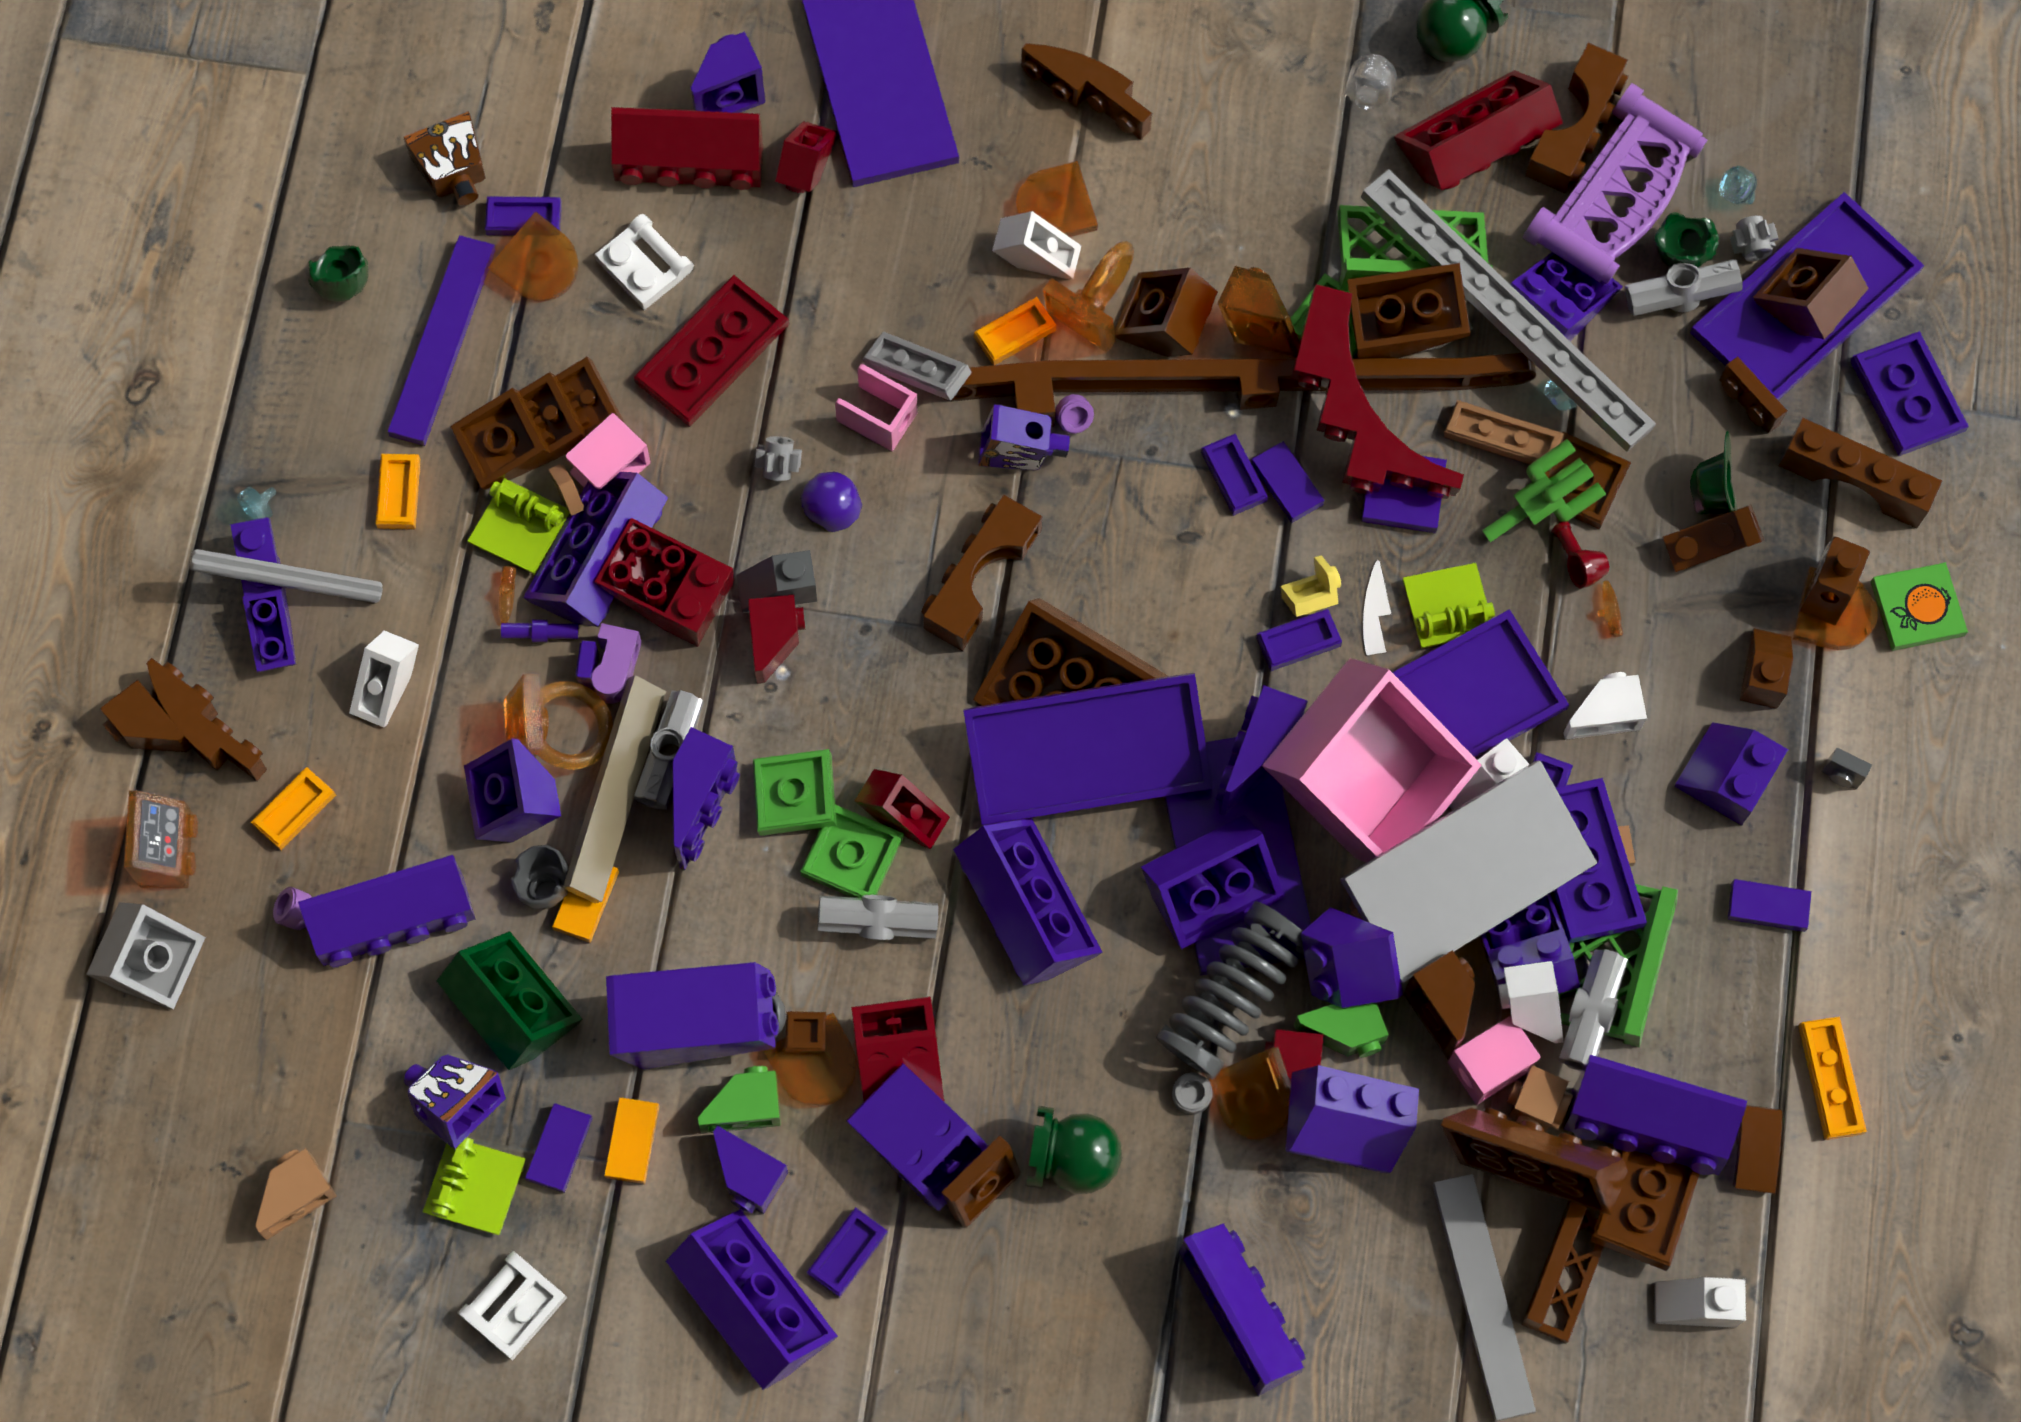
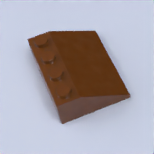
[973,598,1168,706]
[1441,1108,1628,1215]

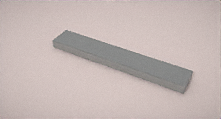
[1432,1174,1536,1422]

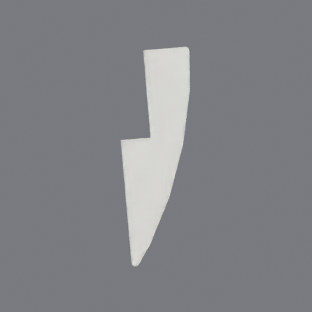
[1363,560,1391,655]

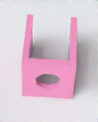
[835,364,917,452]
[566,413,651,489]
[1448,1016,1540,1105]

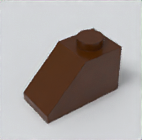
[1739,628,1793,709]
[100,680,192,752]

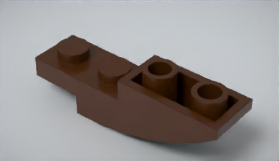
[1021,43,1152,140]
[146,658,267,781]

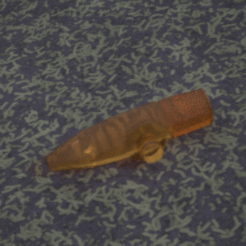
[499,566,516,623]
[1598,580,1624,637]

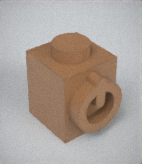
[1507,1065,1572,1133]

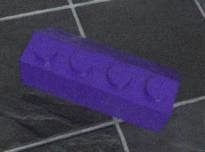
[523,472,668,627]
[953,818,1103,985]
[298,855,476,967]
[1563,1054,1747,1176]
[666,1209,838,1390]
[1179,1223,1306,1396]

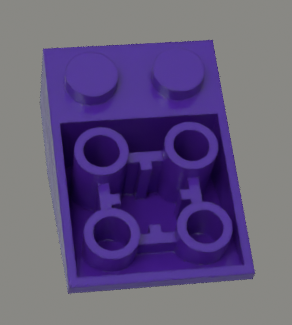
[1510,252,1623,341]
[1216,685,1308,816]
[673,727,740,870]
[1480,893,1580,1009]
[846,1063,989,1211]

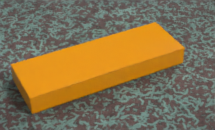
[1798,1016,1867,1141]

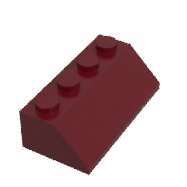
[1394,70,1563,190]
[611,107,764,190]

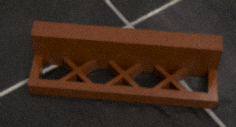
[1521,1201,1604,1344]

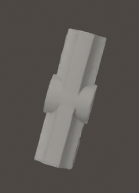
[1625,260,1743,316]
[634,690,704,810]
[817,895,938,940]
[1559,949,1628,1071]

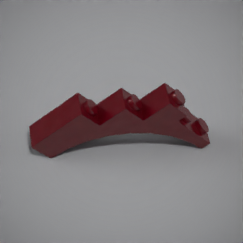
[1290,284,1464,499]

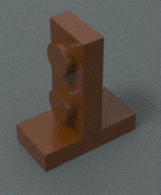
[1663,504,1764,572]

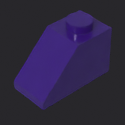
[713,1125,788,1214]

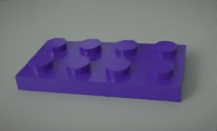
[1553,778,1647,943]

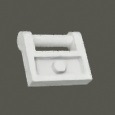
[595,214,694,310]
[458,1250,567,1361]

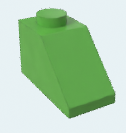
[1294,1002,1389,1058]
[698,1066,781,1133]

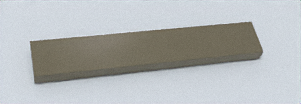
[563,675,666,903]

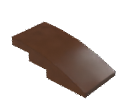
[450,356,624,490]

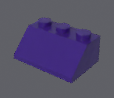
[1141,815,1285,949]
[1286,1065,1419,1174]

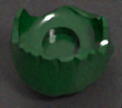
[1655,212,1719,268]
[308,245,369,302]

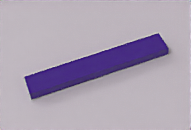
[388,235,496,446]

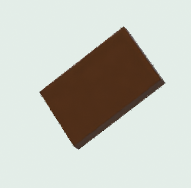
[1590,1150,1699,1271]

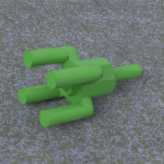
[1482,439,1606,542]

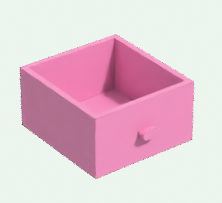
[1262,658,1481,863]

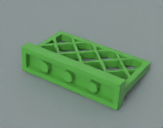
[1337,205,1492,292]
[1558,884,1678,1048]

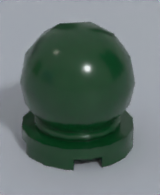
[1416,0,1509,62]
[1026,1106,1122,1194]

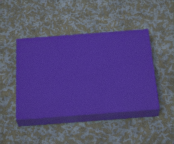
[1850,331,1969,456]

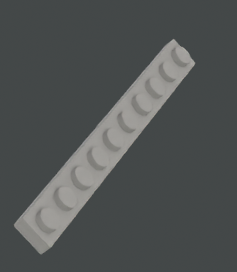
[1360,169,1656,452]

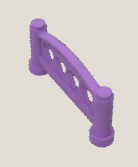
[1522,83,1708,284]

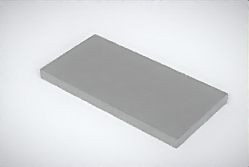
[1340,760,1597,983]

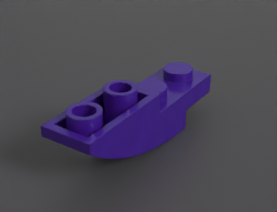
[230,517,296,673]

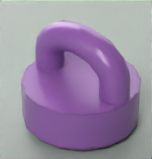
[1055,394,1094,434]
[273,887,312,930]

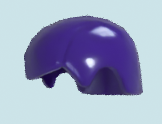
[801,472,862,532]

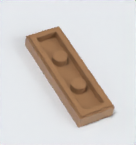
[1444,400,1564,471]

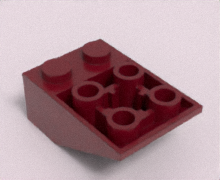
[595,518,734,647]
[851,996,944,1102]

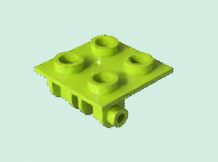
[468,478,570,574]
[1402,563,1495,649]
[423,1137,526,1236]

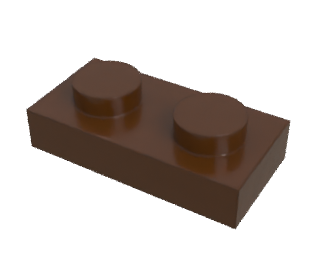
[1719,356,1788,434]

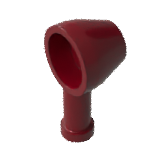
[1552,521,1610,589]

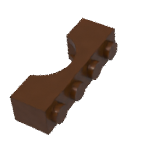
[1525,43,1629,193]
[1779,418,1942,529]
[921,495,1043,651]

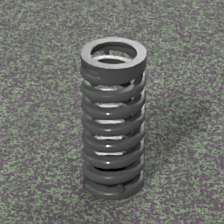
[1156,901,1304,1080]

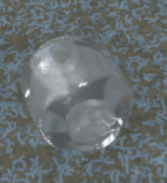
[1346,54,1397,109]

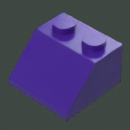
[691,32,766,113]
[1674,722,1788,826]
[464,738,561,842]
[1301,907,1403,1008]

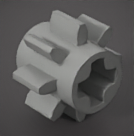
[1730,215,1779,261]
[755,436,802,481]

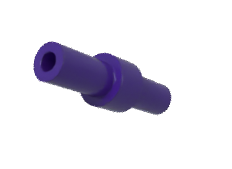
[501,619,579,643]

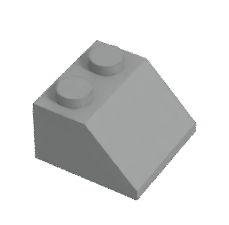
[86,902,206,1009]

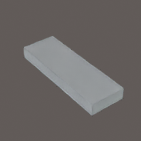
[862,331,972,401]

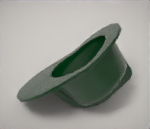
[1690,431,1737,514]

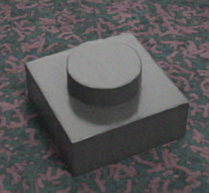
[1822,747,1872,789]

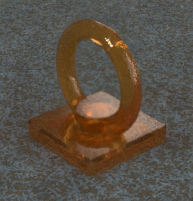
[1043,241,1134,353]
[504,674,613,770]

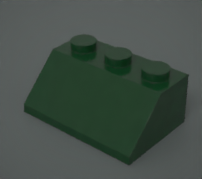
[436,931,582,1070]

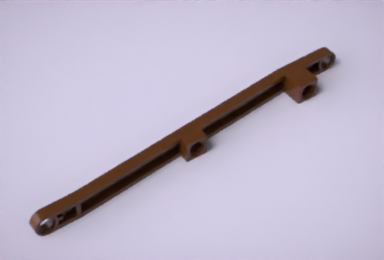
[941,353,1537,427]

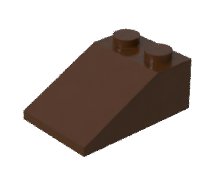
[1348,263,1470,358]

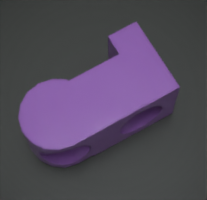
[592,623,642,704]

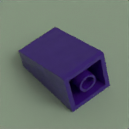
[606,962,779,1070]

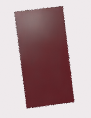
[634,275,789,427]

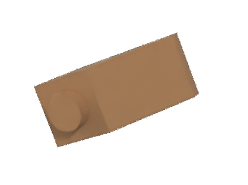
[255,1148,337,1240]

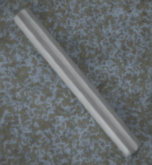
[190,549,383,603]

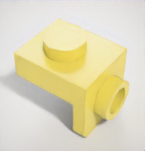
[1280,555,1341,617]

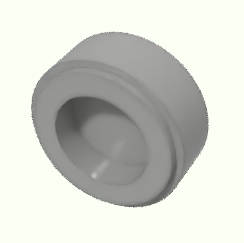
[1172,1073,1213,1115]

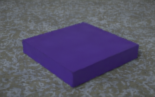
[1361,456,1447,533]

